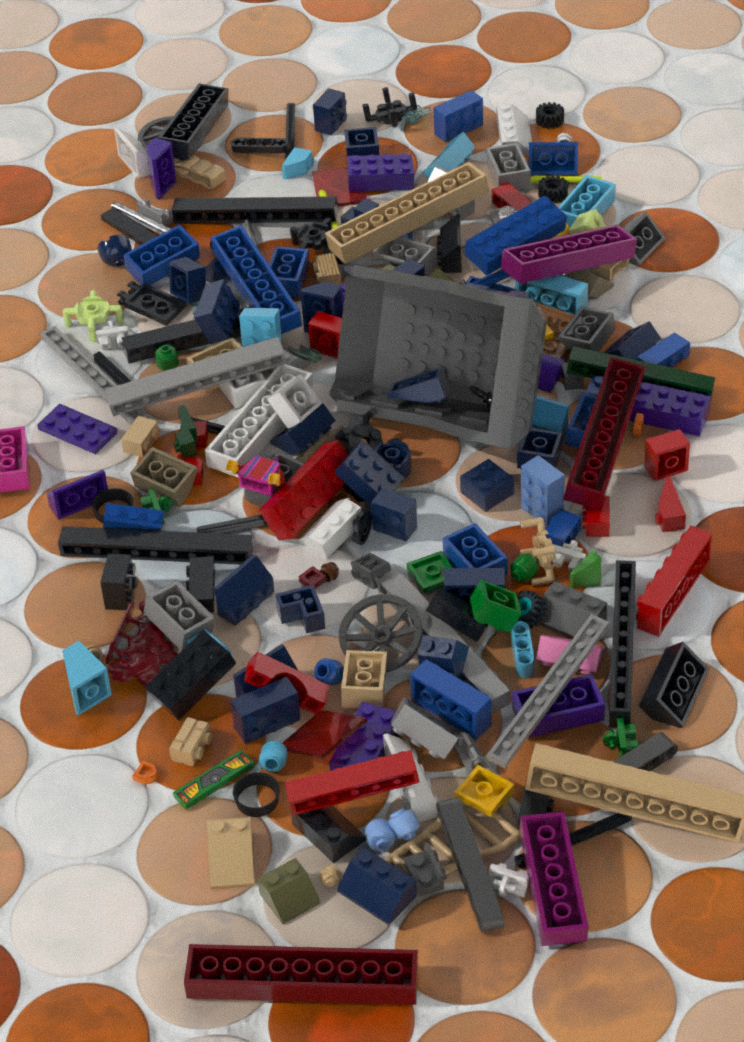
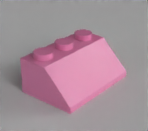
[536,635,607,675]

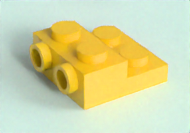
[454,765,514,817]

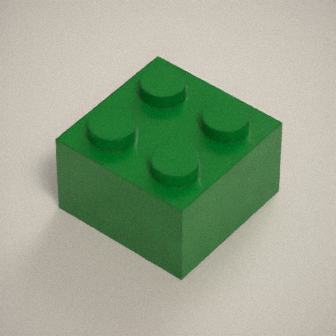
[470,579,522,633]

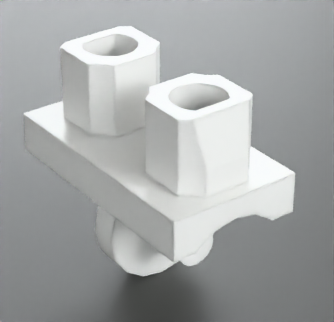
[96,320,128,350]
[551,540,586,571]
[489,863,529,897]

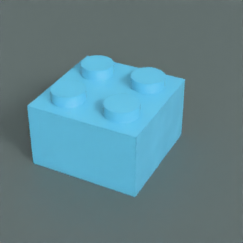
[239,308,282,347]

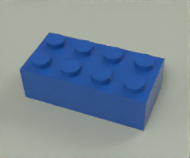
[124,224,200,285]
[410,659,492,741]

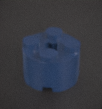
[374,440,412,484]

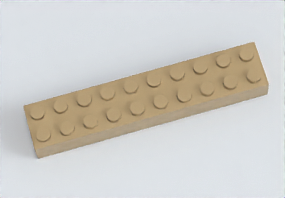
[325,162,490,264]
[525,743,744,843]

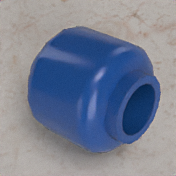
[314,658,344,686]

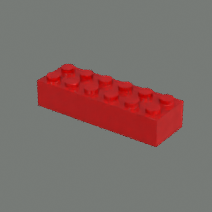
[258,440,348,540]
[636,526,712,637]

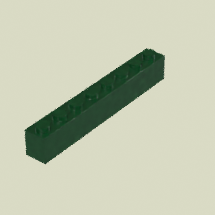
[566,346,715,396]

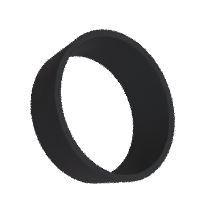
[92,488,134,523]
[233,772,280,817]

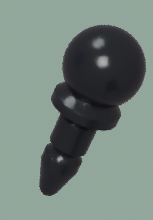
[469,386,493,408]

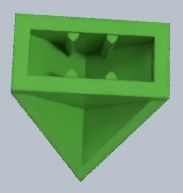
[570,550,601,588]

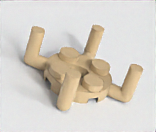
[519,517,556,587]

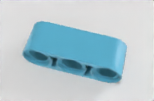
[511,621,534,678]

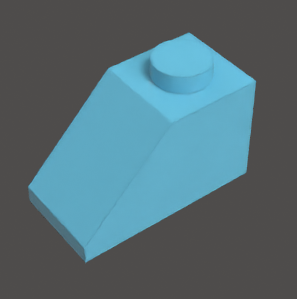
[282,147,314,179]

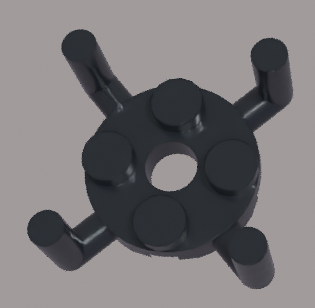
[362,87,417,127]
[290,218,332,250]
[335,408,400,451]

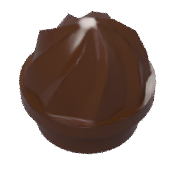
[320,562,339,582]

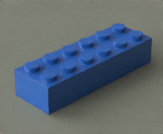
[464,196,567,276]

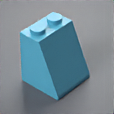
[62,641,112,715]

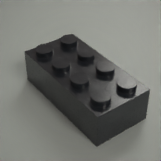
[145,630,236,721]

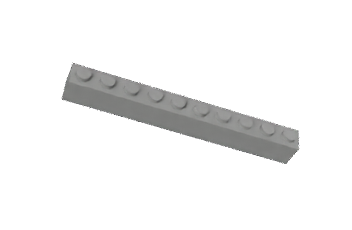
[105,337,287,417]
[377,568,511,714]

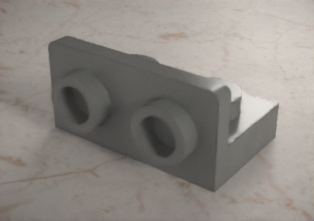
[351,553,391,589]
[404,843,447,897]

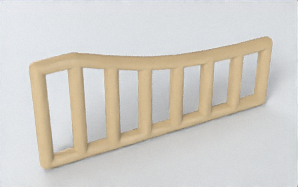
[384,801,521,876]

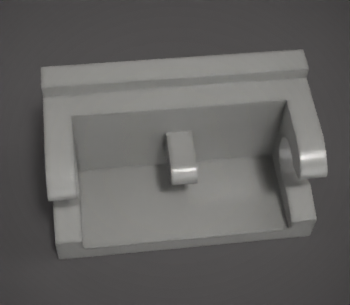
[137,199,174,227]

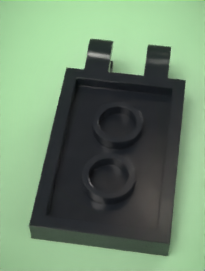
[117,281,186,326]

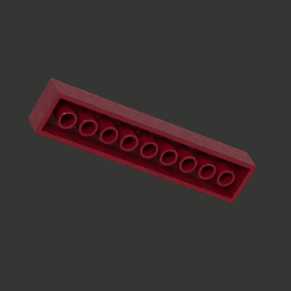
[563,357,646,510]
[184,944,419,1005]

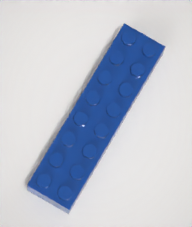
[211,225,302,334]

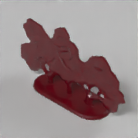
[106,600,178,687]

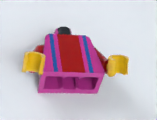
[226,454,285,497]

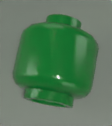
[155,345,179,371]
[510,554,539,583]

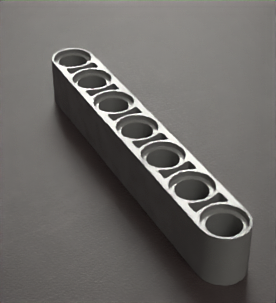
[436,797,504,933]

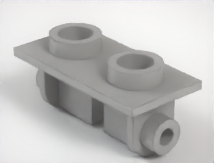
[454,732,489,774]

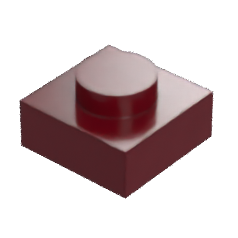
[299,566,327,589]

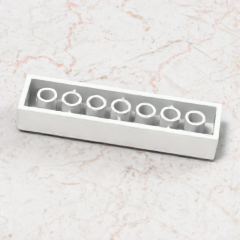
[205,364,314,478]

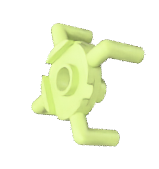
[63,290,124,342]

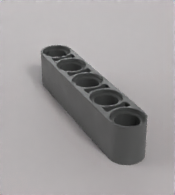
[613,732,678,771]

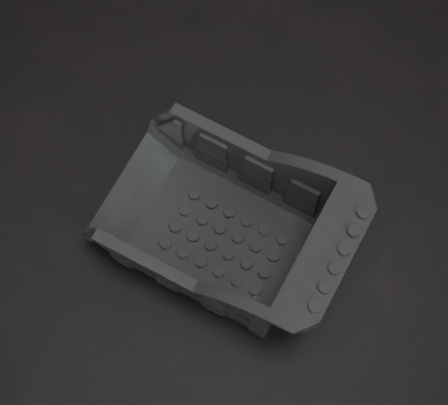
[329,265,548,449]

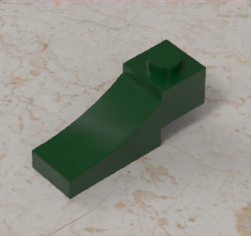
[173,405,198,459]

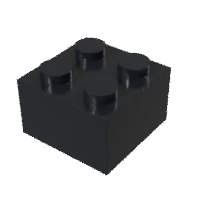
[100,554,138,610]

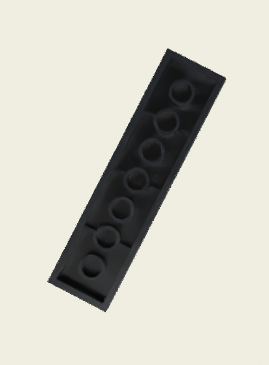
[158,83,229,161]

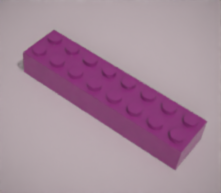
[501,225,637,284]

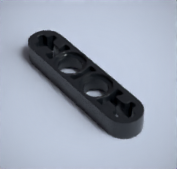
[230,138,290,154]

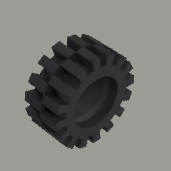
[536,102,564,129]
[538,175,568,203]

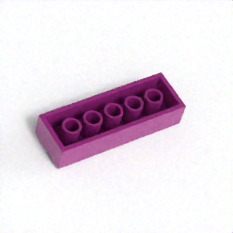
[519,812,589,946]

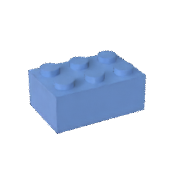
[521,455,565,527]

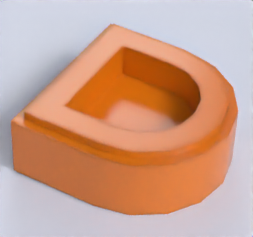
[633,413,644,436]
[132,761,158,784]

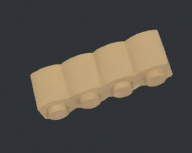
[174,155,226,189]

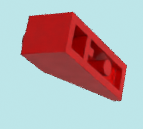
[655,476,686,532]

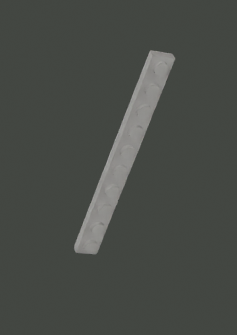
[40,326,150,425]
[487,614,609,769]

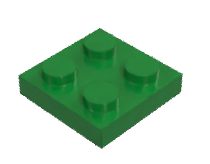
[406,551,453,594]

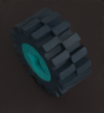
[517,590,547,629]

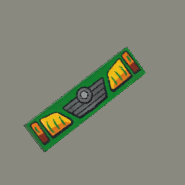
[173,750,254,810]

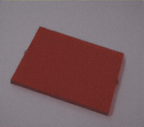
[312,168,367,206]
[282,710,367,759]

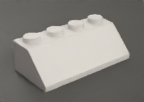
[496,104,532,156]
[383,733,439,823]

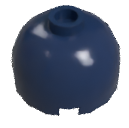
[97,235,132,267]

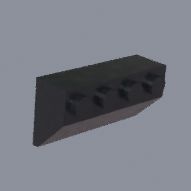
[639,642,709,728]

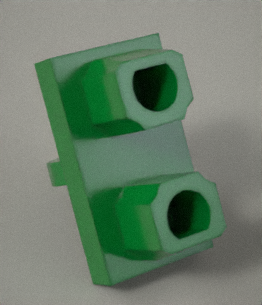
[140,488,173,524]
[603,718,638,758]

